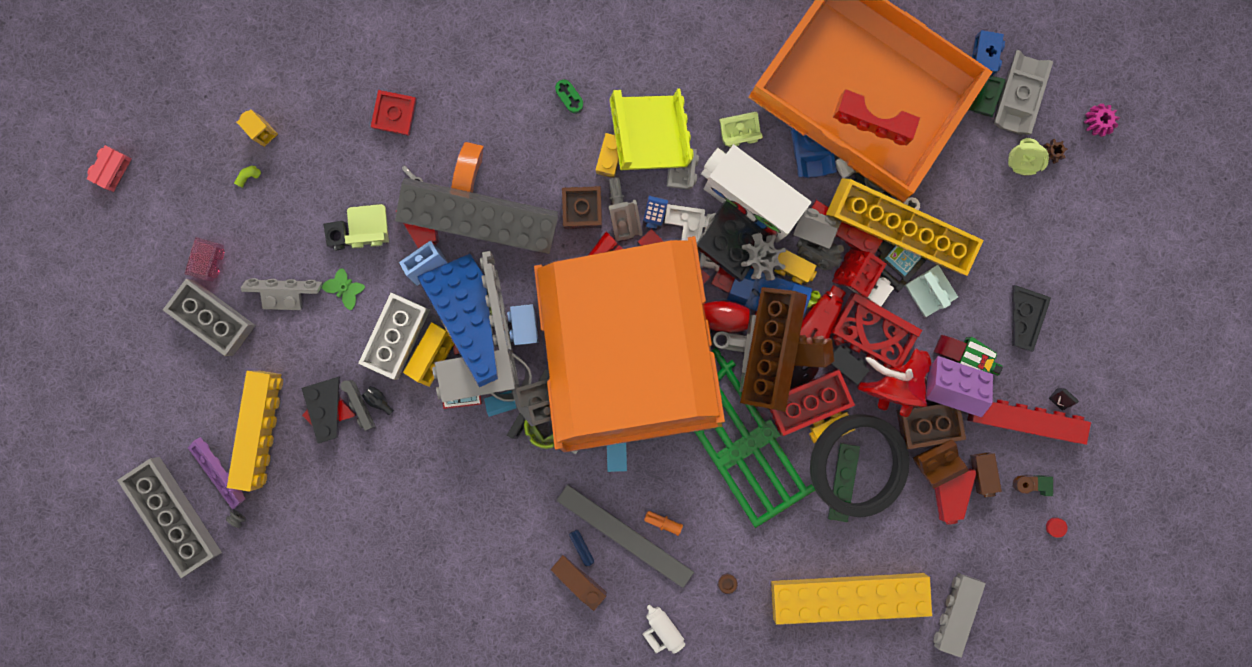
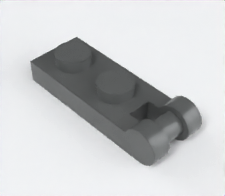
[340,380,376,431]

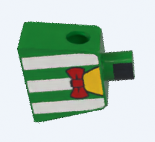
[957,337,1003,376]

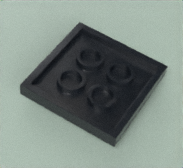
[697,200,770,282]

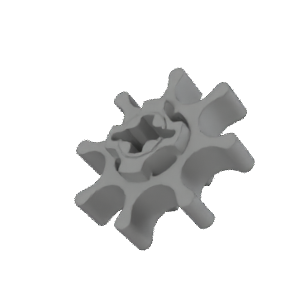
[741,233,786,281]

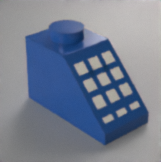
[643,196,668,230]

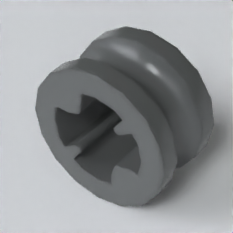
[226,510,246,528]

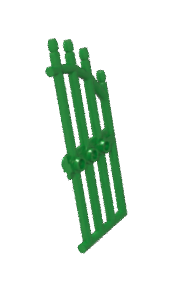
[694,348,815,529]

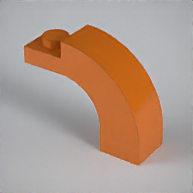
[451,142,484,193]

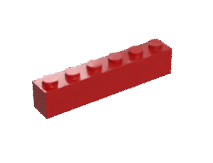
[967,399,1091,445]

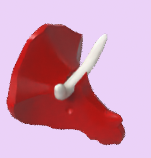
[857,348,931,417]

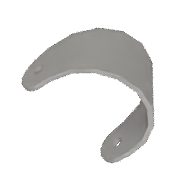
[490,353,532,401]

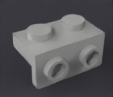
[666,149,699,190]

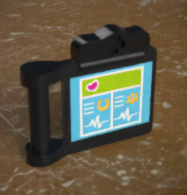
[877,239,927,293]

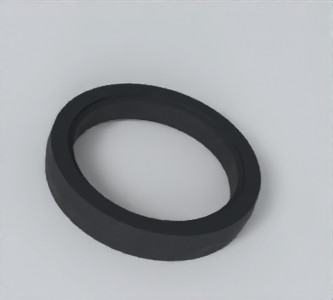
[810,414,910,517]

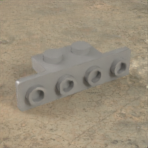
[241,278,322,310]

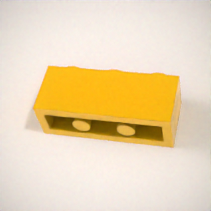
[403,322,454,387]

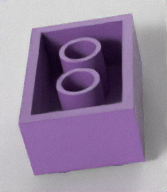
[926,356,993,417]

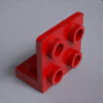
[832,249,887,297]

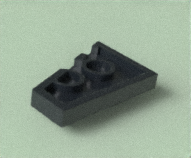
[1012,285,1051,352]
[301,377,340,443]

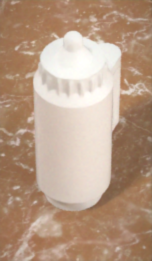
[643,605,685,654]

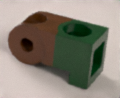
[1013,475,1053,496]

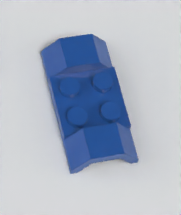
[790,126,837,178]
[727,268,812,317]

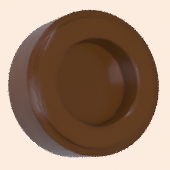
[718,574,738,594]

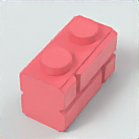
[87,145,132,192]

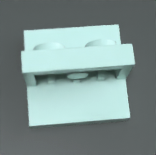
[904,265,958,318]

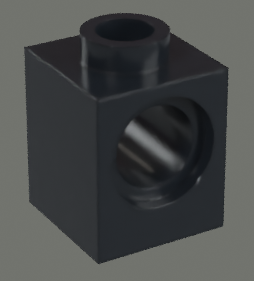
[323,221,349,251]

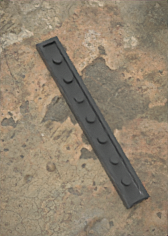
[557,484,694,588]

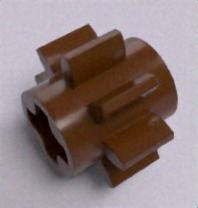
[1043,139,1068,164]

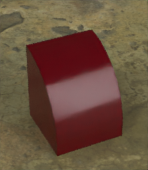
[934,335,967,362]

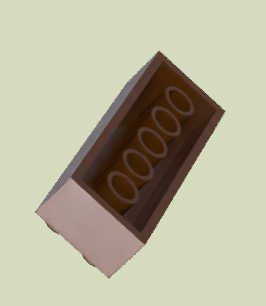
[740,287,807,412]

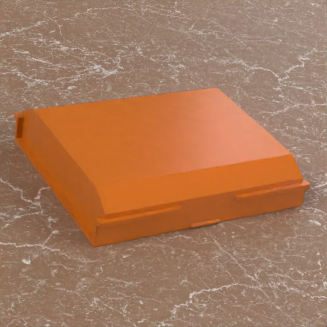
[748,0,992,203]
[534,236,725,452]

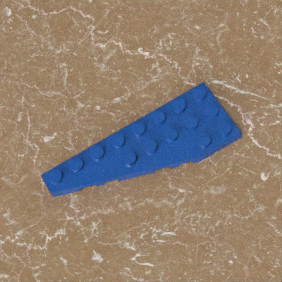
[417,253,498,388]

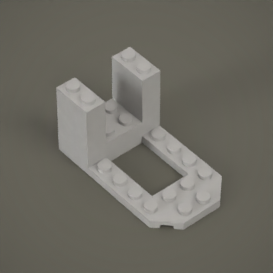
[432,251,519,403]

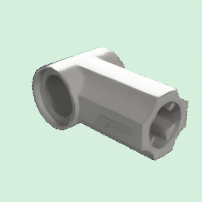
[711,331,747,353]

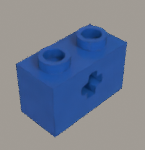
[972,30,1005,76]

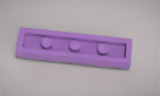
[188,437,245,510]

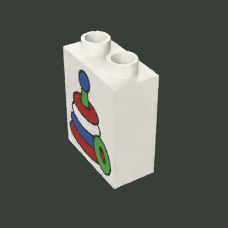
[701,144,811,243]

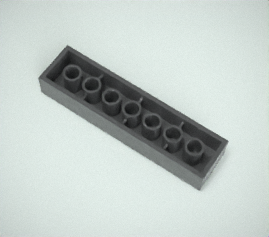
[395,178,558,254]

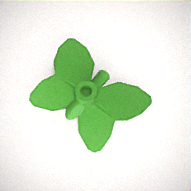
[322,268,365,310]

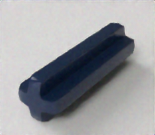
[569,530,594,567]

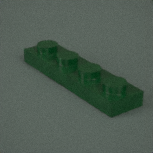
[828,443,860,522]

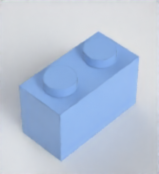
[399,241,448,286]
[507,304,539,345]

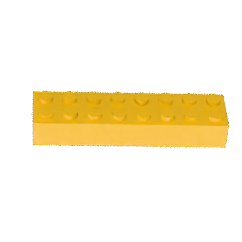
[826,178,984,276]
[771,573,932,625]

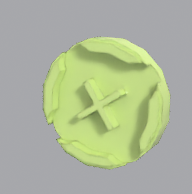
[1008,138,1049,175]

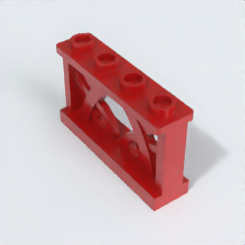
[831,292,922,369]

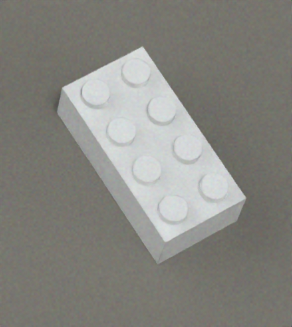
[358,293,430,380]

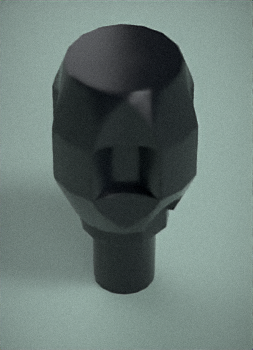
[362,386,394,415]

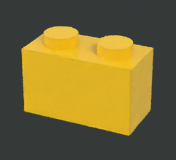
[236,109,278,147]
[596,133,619,178]

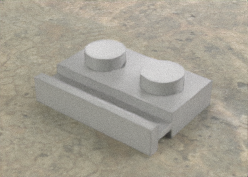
[608,200,643,241]

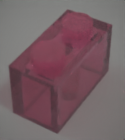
[184,237,225,282]

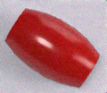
[704,301,750,333]

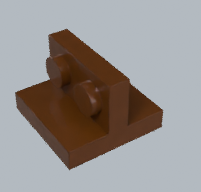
[913,439,968,489]

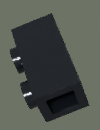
[830,345,870,385]

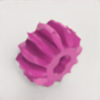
[1084,103,1120,137]

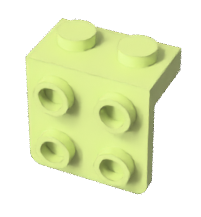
[345,204,389,248]

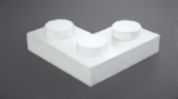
[664,204,705,242]

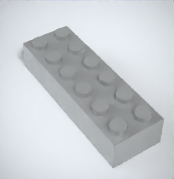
[117,457,222,578]

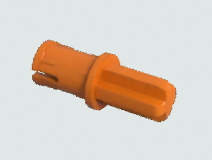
[644,511,683,536]

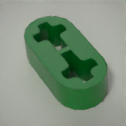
[555,80,583,114]

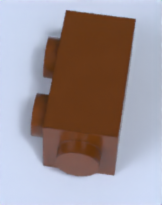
[970,452,1002,497]

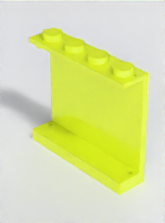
[609,89,694,170]

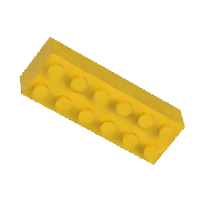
[227,371,283,491]

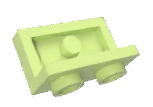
[719,112,763,147]

